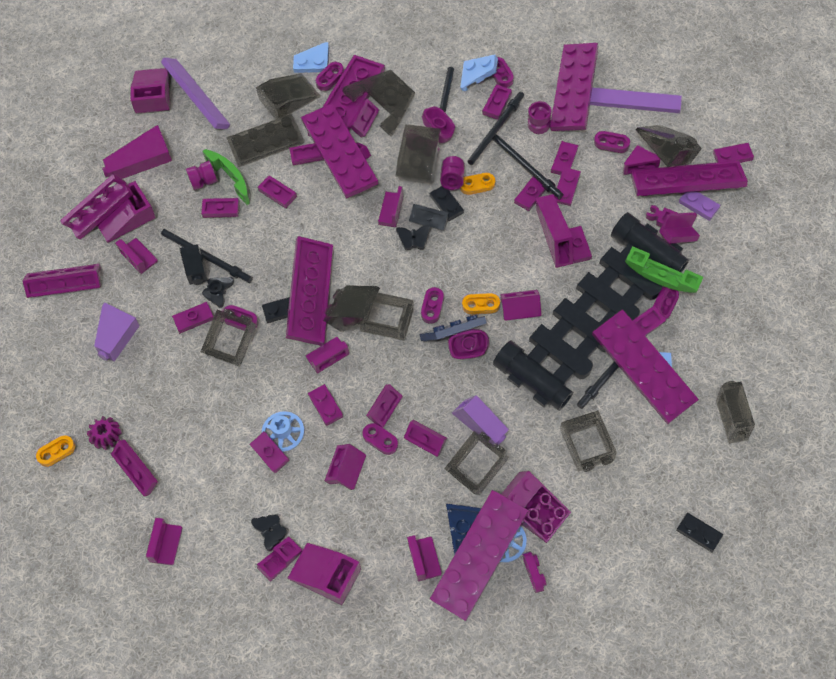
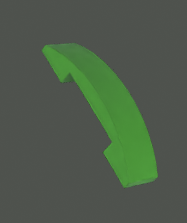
[202,149,250,205]
[625,247,703,293]

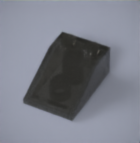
[256,73,321,122]
[395,124,441,183]
[636,125,702,167]
[323,285,380,332]

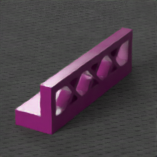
[60,174,133,239]
[22,263,101,298]

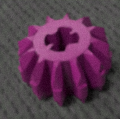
[87,416,122,450]

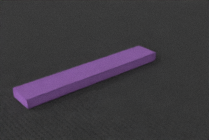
[161,57,230,129]
[590,88,682,113]

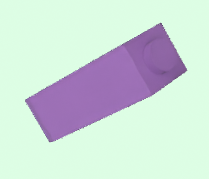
[94,302,139,362]
[452,395,509,445]

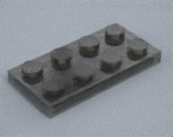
[226,114,304,167]

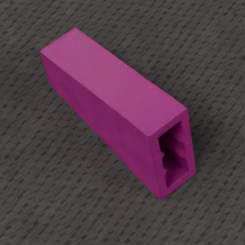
[102,125,172,179]
[536,194,574,268]

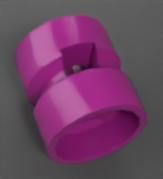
[528,101,551,134]
[440,156,465,190]
[186,160,217,190]

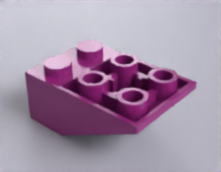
[130,68,170,113]
[97,181,156,243]
[501,471,571,543]
[287,543,361,605]

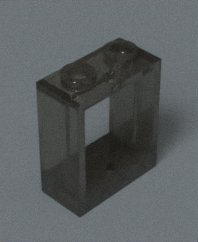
[357,291,414,341]
[200,308,256,367]
[716,381,755,444]
[560,410,617,472]
[444,431,509,495]

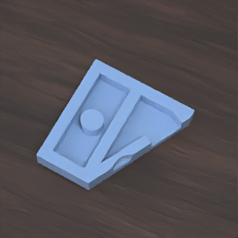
[293,42,329,73]
[460,54,498,91]

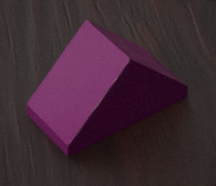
[623,145,661,175]

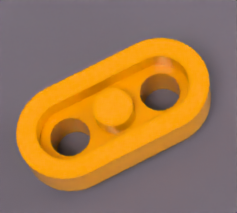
[460,173,495,195]
[462,293,500,314]
[36,435,75,467]

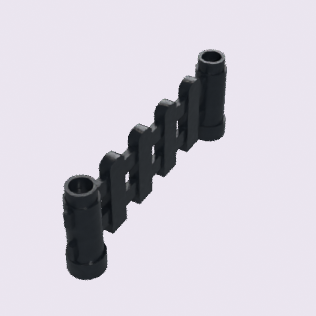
[493,212,689,411]

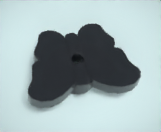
[396,225,430,251]
[202,277,234,308]
[251,514,287,552]

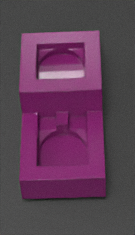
[257,536,302,582]

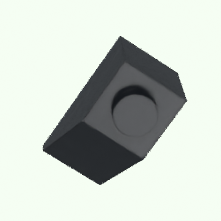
[179,244,208,285]

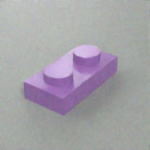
[679,191,721,221]

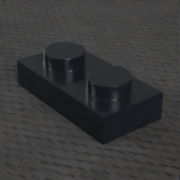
[429,186,464,221]
[409,204,449,231]
[262,297,290,323]
[676,512,724,553]

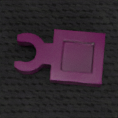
[646,205,678,227]

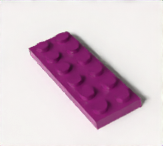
[550,42,599,131]
[308,54,385,136]
[301,103,378,199]
[631,161,748,196]
[286,236,333,346]
[592,309,699,424]
[430,490,529,621]

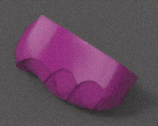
[422,107,455,144]
[448,329,489,359]

